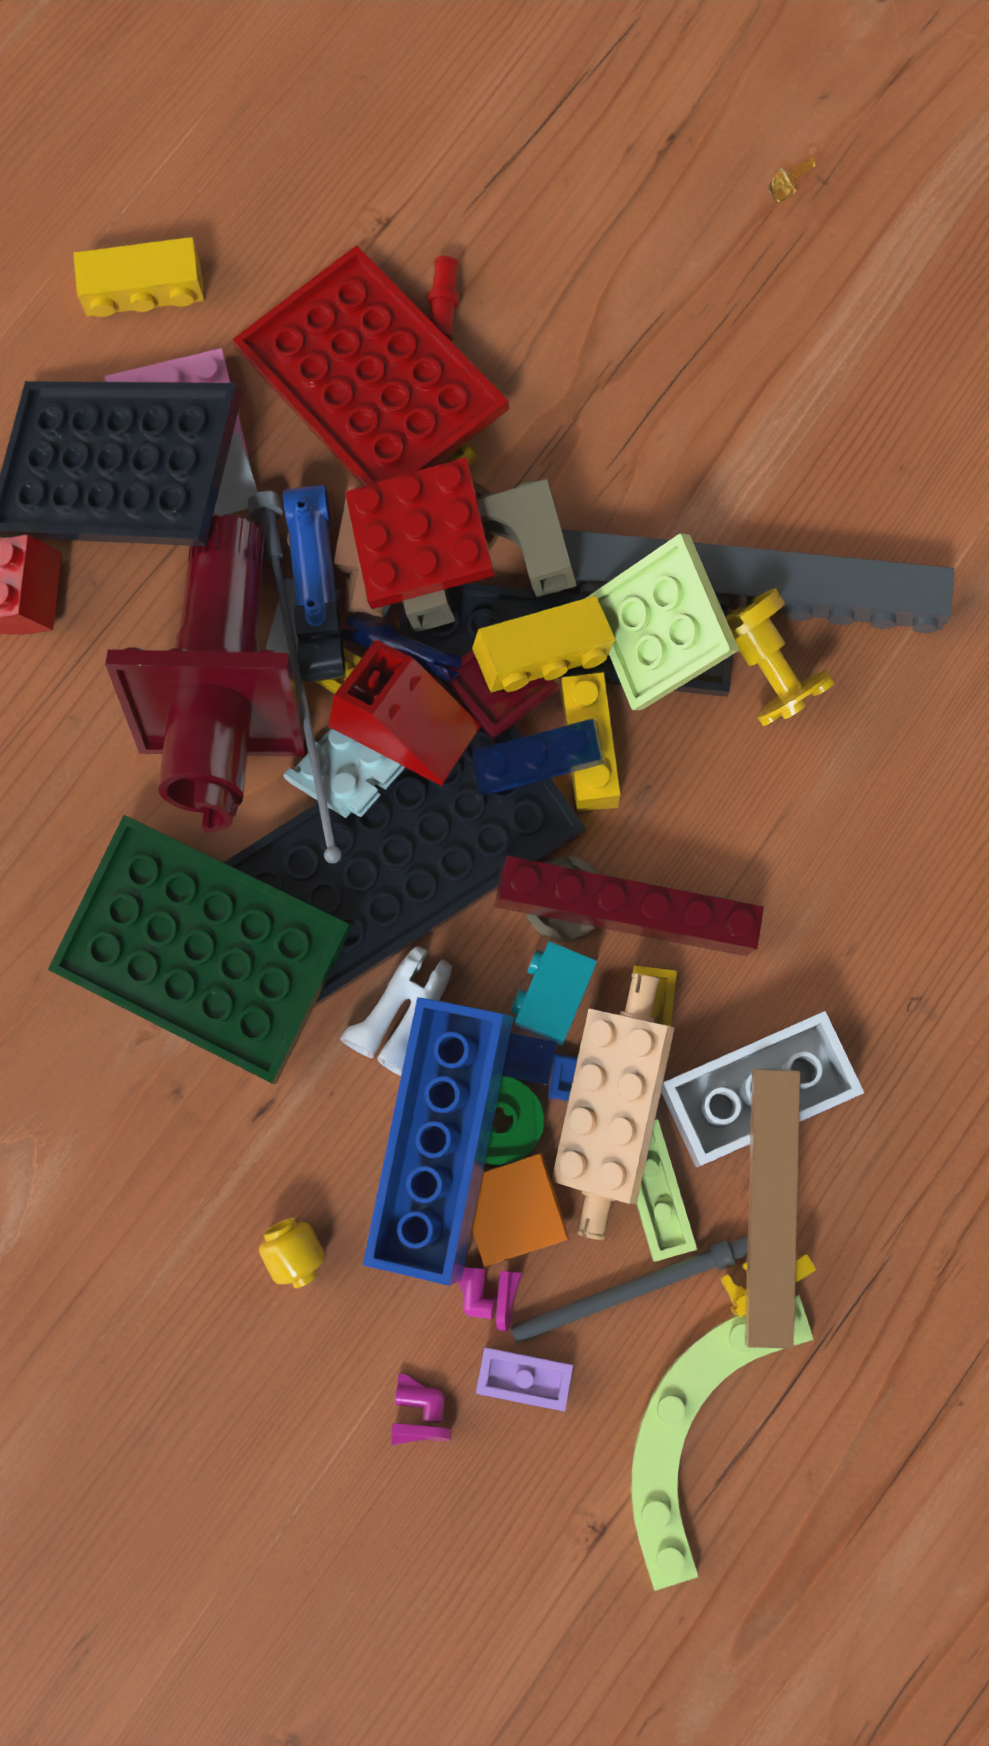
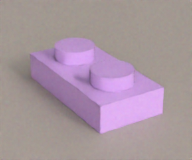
[476,1347,573,1412]

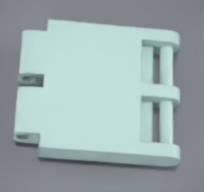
[283,728,405,818]

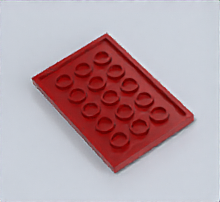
[232,245,510,486]

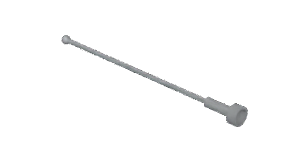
[248,491,342,864]

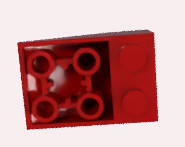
[0,534,62,635]
[328,639,481,786]

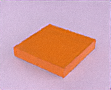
[472,1153,570,1267]

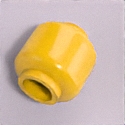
[259,1217,325,1288]

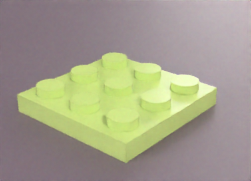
[586,533,739,710]

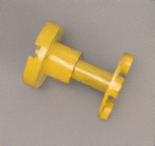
[725,588,835,726]

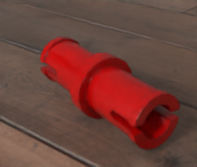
[427,256,459,341]

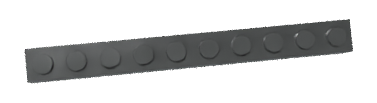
[531,529,954,633]

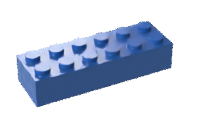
[363,997,514,1286]

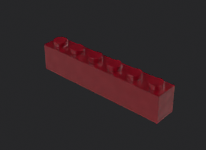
[494,856,764,956]

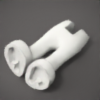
[340,946,453,1076]

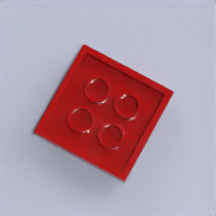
[345,457,495,609]

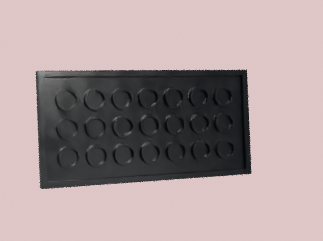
[223,709,586,1008]

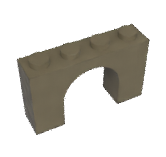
[403,479,577,633]

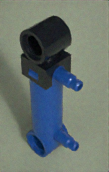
[283,484,346,683]

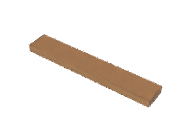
[745,1069,800,1349]

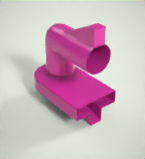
[459,1267,523,1331]
[391,1374,452,1446]

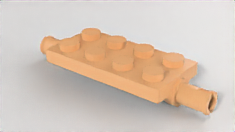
[551,973,675,1240]

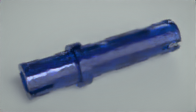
[342,615,461,682]

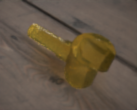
[769,157,815,202]

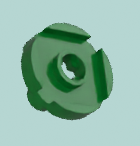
[485,1076,544,1165]

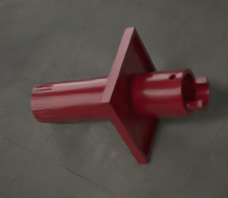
[105,514,307,833]

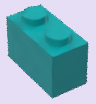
[510,941,597,1046]

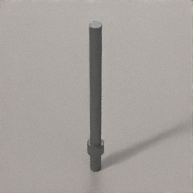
[510,1236,748,1343]

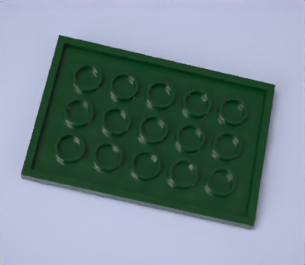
[48,814,353,1084]

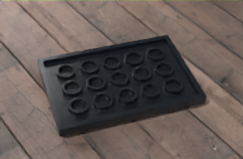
[0,381,243,546]

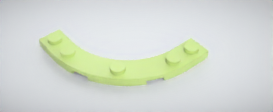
[631,1295,814,1591]

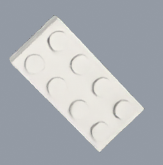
[661,1011,864,1168]

